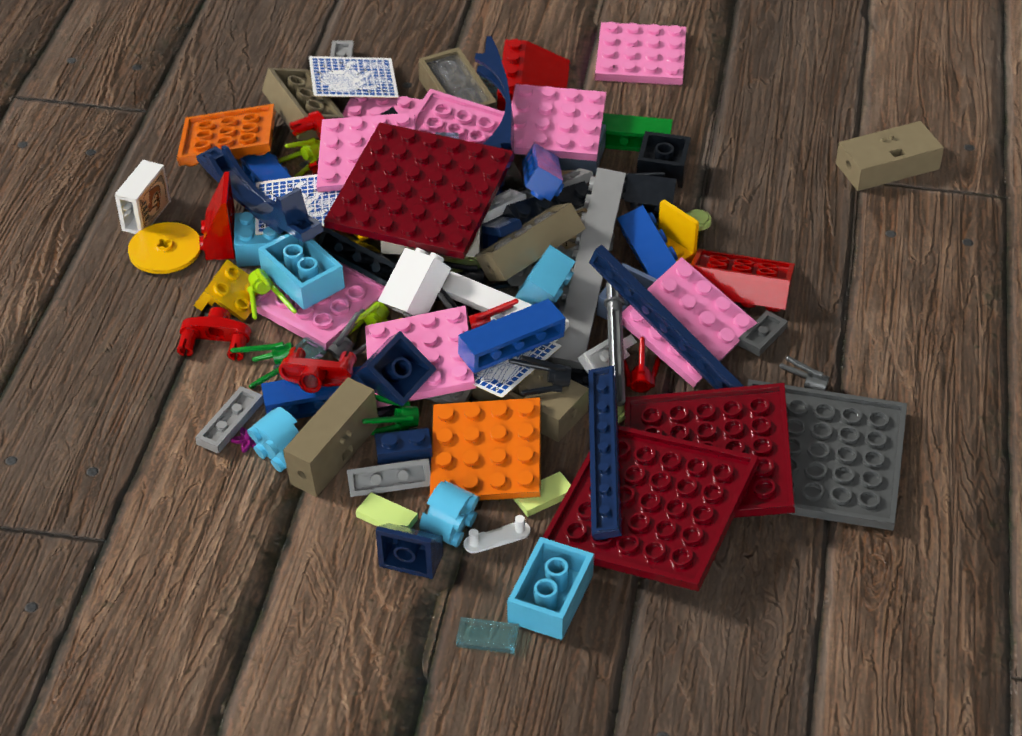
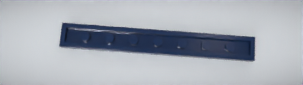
[589,244,743,389]
[588,365,622,540]

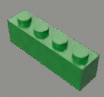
[602,113,673,152]

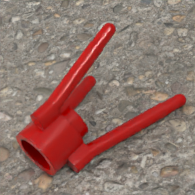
[469,299,519,329]
[624,337,661,393]

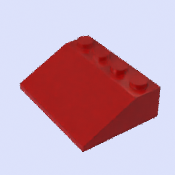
[497,39,570,112]
[690,249,795,312]

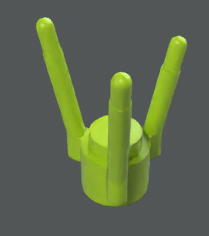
[278,137,320,177]
[247,268,297,320]
[348,301,389,336]

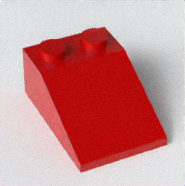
[199,172,236,260]

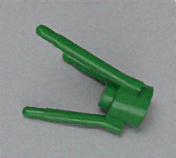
[230,342,294,389]
[362,395,419,435]

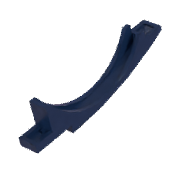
[475,36,514,196]
[196,145,324,242]

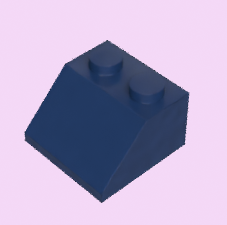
[355,331,437,406]
[374,427,432,470]
[375,523,444,579]

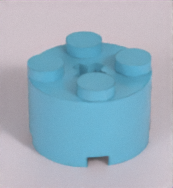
[247,407,299,472]
[419,481,479,547]

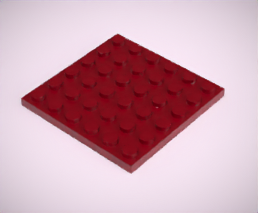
[324,122,514,260]
[625,383,795,518]
[543,425,759,592]

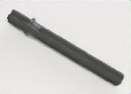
[604,282,626,406]

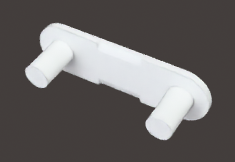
[463,515,530,553]

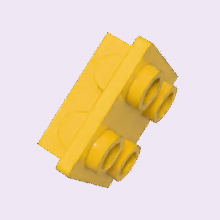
[658,199,699,263]
[193,259,258,322]

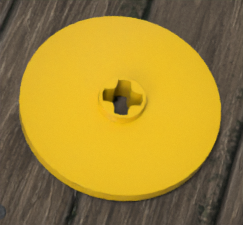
[128,222,201,274]

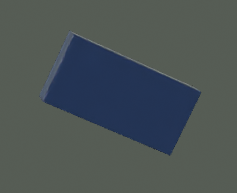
[481,216,523,237]

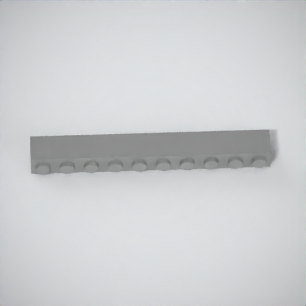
[547,167,626,369]

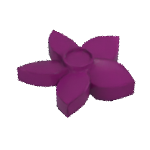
[231,427,256,453]

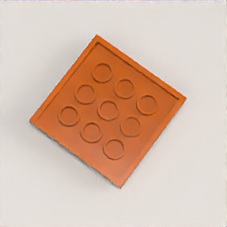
[177,104,276,166]
[429,397,541,501]

